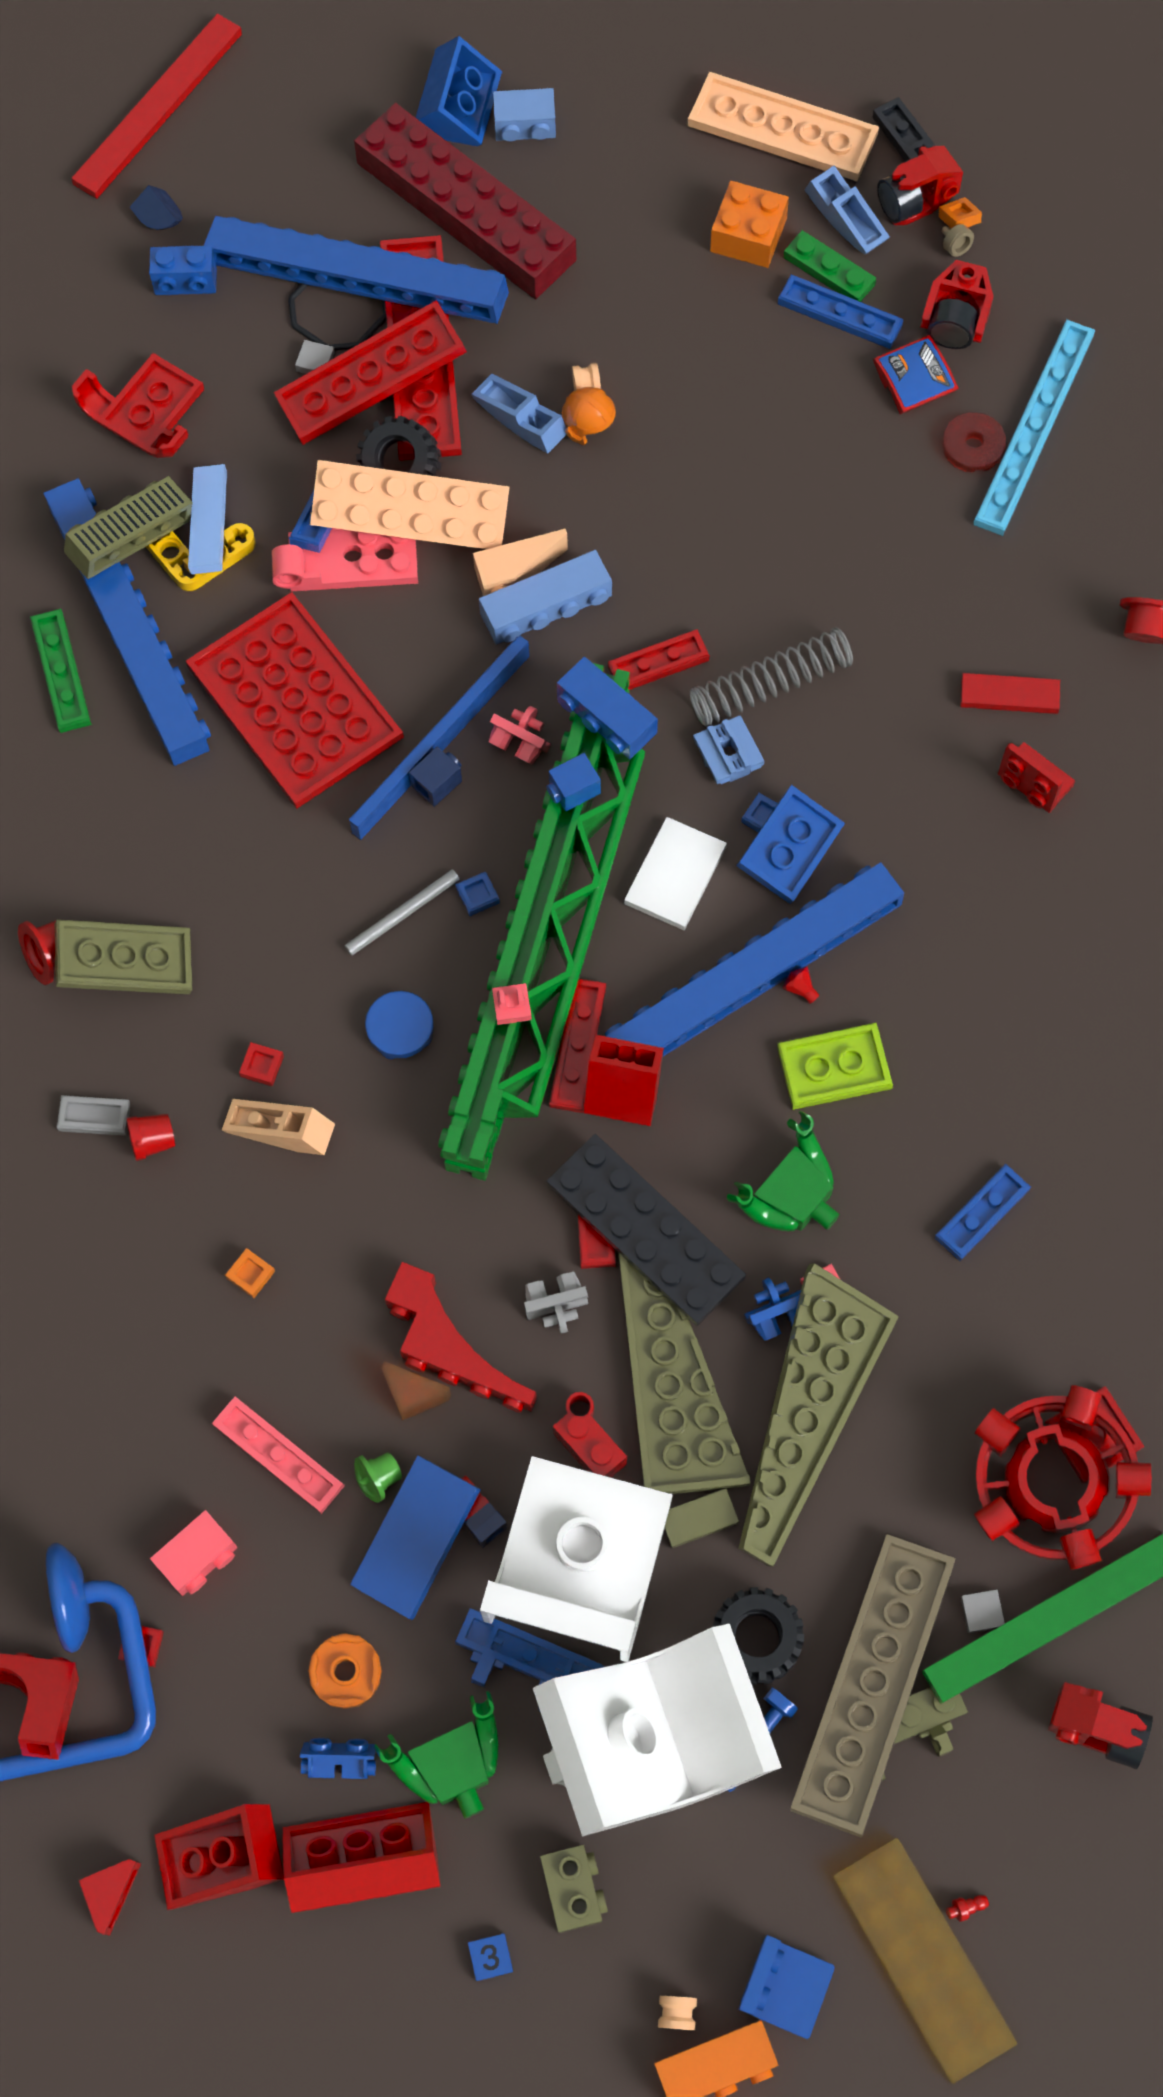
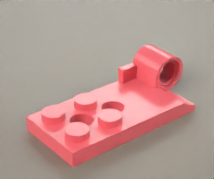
[272,528,418,592]

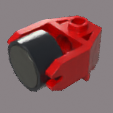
[877,146,963,225]
[920,260,994,349]
[1048,1682,1153,1770]

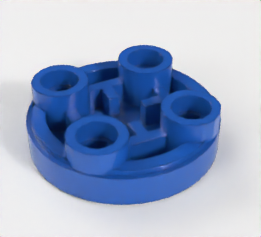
[365,991,434,1059]

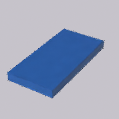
[350,1456,481,1620]

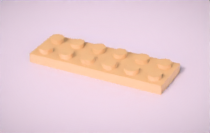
[688,72,879,181]
[310,460,509,549]

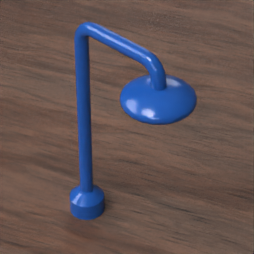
[0,1543,156,1781]

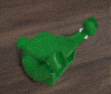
[727,1111,840,1232]
[374,1691,499,1819]

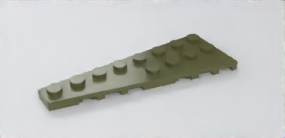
[618,1252,751,1494]
[738,1263,899,1567]

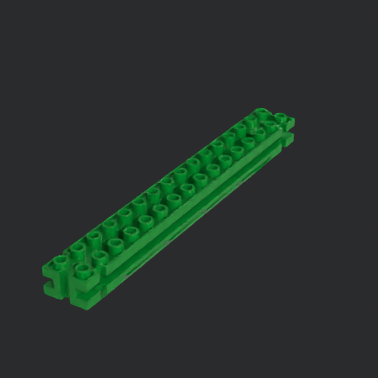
[438,663,646,1181]

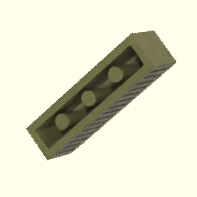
[64,476,193,579]

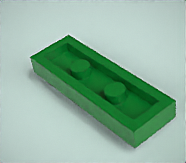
[783,230,876,302]

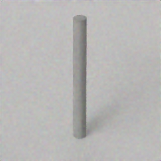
[344,869,460,956]

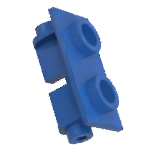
[300,1738,376,1779]

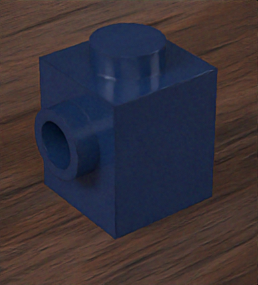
[409,747,462,807]

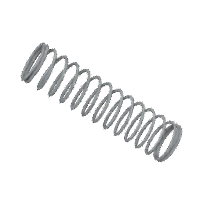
[690,627,853,727]

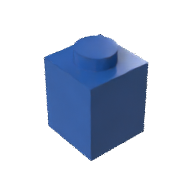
[546,753,601,811]

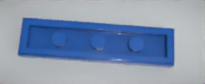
[778,274,904,349]

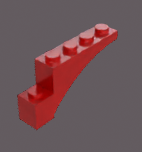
[385,1262,537,1413]

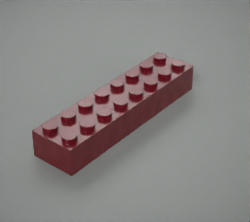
[354,103,577,300]

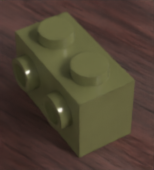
[540,1845,608,1933]

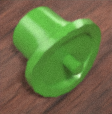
[354,1452,402,1503]

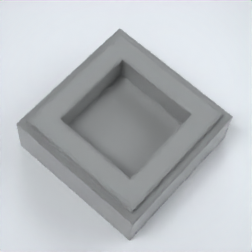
[295,340,335,374]
[960,1589,1005,1633]

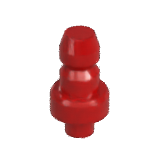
[946,1895,989,1922]

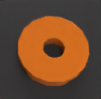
[308,1633,382,1709]

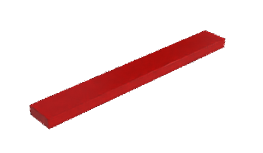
[71,13,242,199]

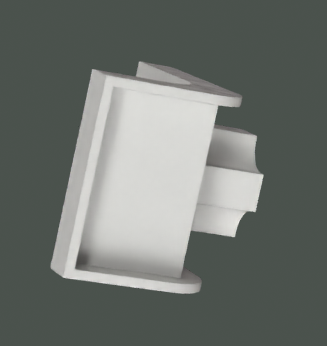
[480,1456,672,1662]
[533,1624,782,1837]

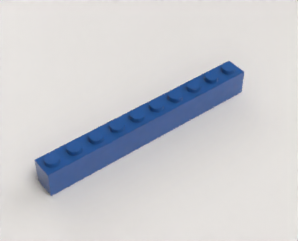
[204,216,509,324]
[43,478,211,766]
[605,862,904,1057]

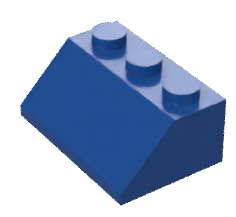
[416,36,502,146]

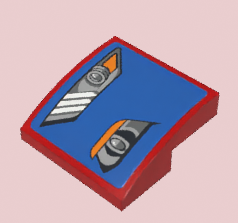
[873,335,959,415]

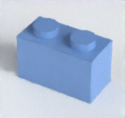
[493,88,556,141]

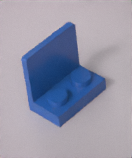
[737,1935,835,2039]

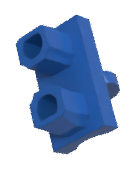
[744,1278,801,1341]

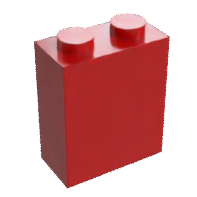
[583,1035,664,1126]

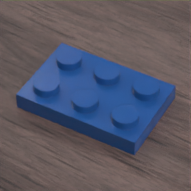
[736,785,845,904]

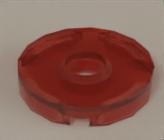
[943,412,1006,472]

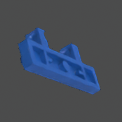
[455,1608,604,1712]

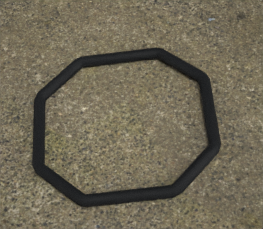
[288,283,387,350]

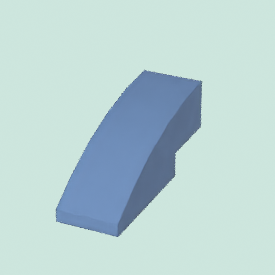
[804,165,890,255]
[471,374,566,454]

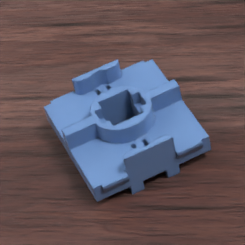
[693,715,765,784]

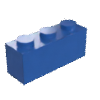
[557,656,658,759]

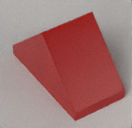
[79,1859,141,1936]

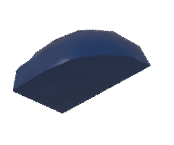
[130,185,183,230]

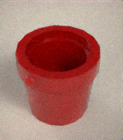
[126,1113,175,1161]

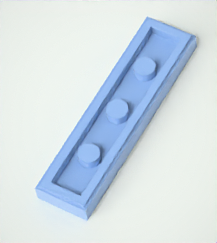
[188,464,227,574]

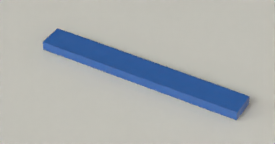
[349,636,529,840]

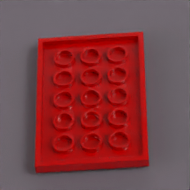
[186,592,404,809]

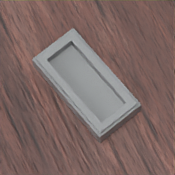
[57,1095,131,1136]

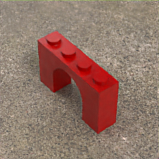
[0,1653,79,1760]

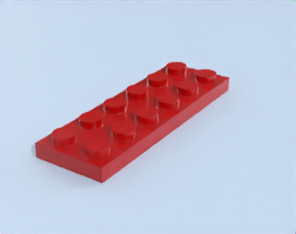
[274,300,467,445]

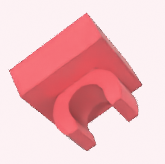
[492,983,532,1025]

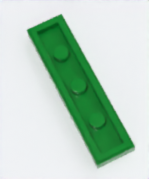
[30,609,92,733]

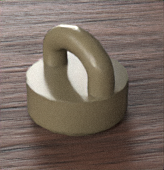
[942,224,974,257]

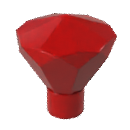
[783,966,820,1004]

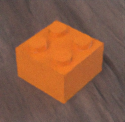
[710,180,789,268]

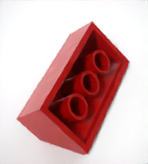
[283,1802,440,1913]

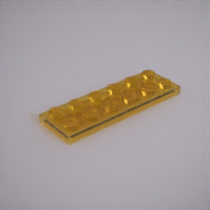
[832,1838,1017,2084]

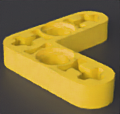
[146,523,256,591]

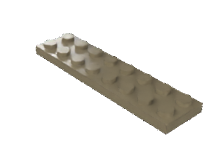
[790,1534,956,1838]

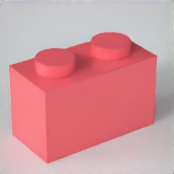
[150,1510,238,1596]

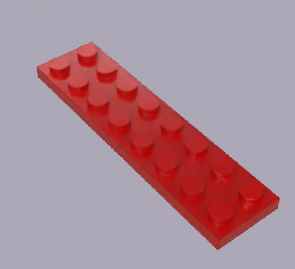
[380,235,462,461]

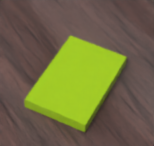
[777,1023,893,1110]

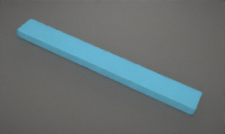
[973,319,1095,536]

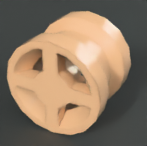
[572,363,601,391]
[658,1995,697,2030]

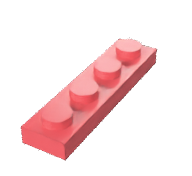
[212,1396,345,1514]

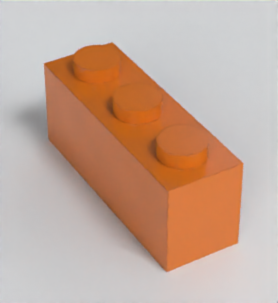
[654,2020,779,2097]

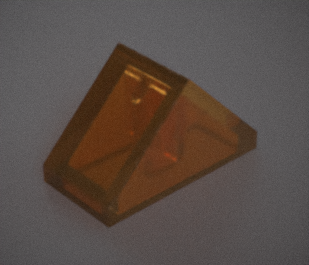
[381,1361,451,1420]

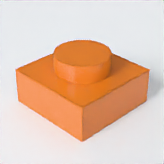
[939,197,982,228]
[225,1248,275,1298]

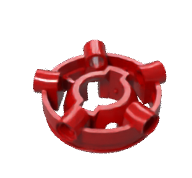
[973,1385,1152,1570]

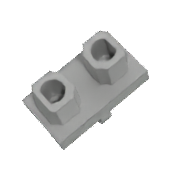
[524,1272,588,1334]

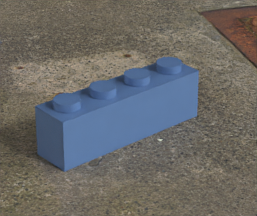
[479,550,612,645]

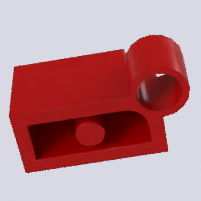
[553,1392,627,1478]

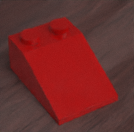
[154,1804,284,1910]

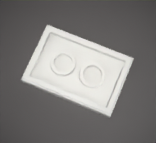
[624,817,727,931]

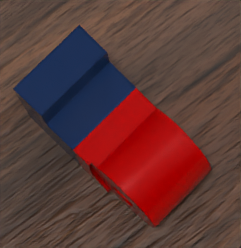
[461,1475,508,1549]

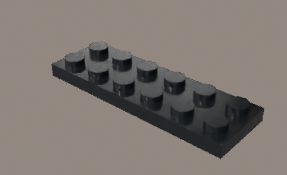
[547,1134,746,1326]

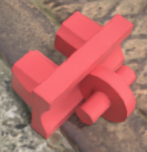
[488,706,551,765]

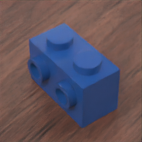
[149,245,217,295]

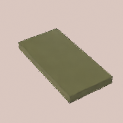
[54,919,192,994]

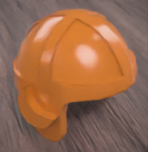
[562,387,616,446]

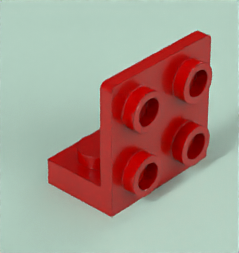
[998,742,1075,813]

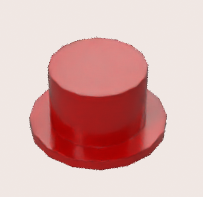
[1119,597,1163,644]
[18,920,56,985]

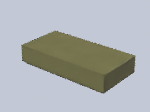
[664,1488,739,1549]

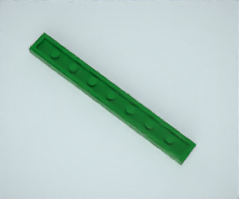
[922,1534,1163,1704]

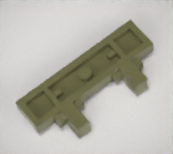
[881,1687,968,1782]

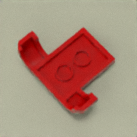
[72,353,204,458]

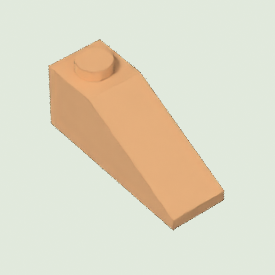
[473,529,568,596]
[222,1099,335,1155]

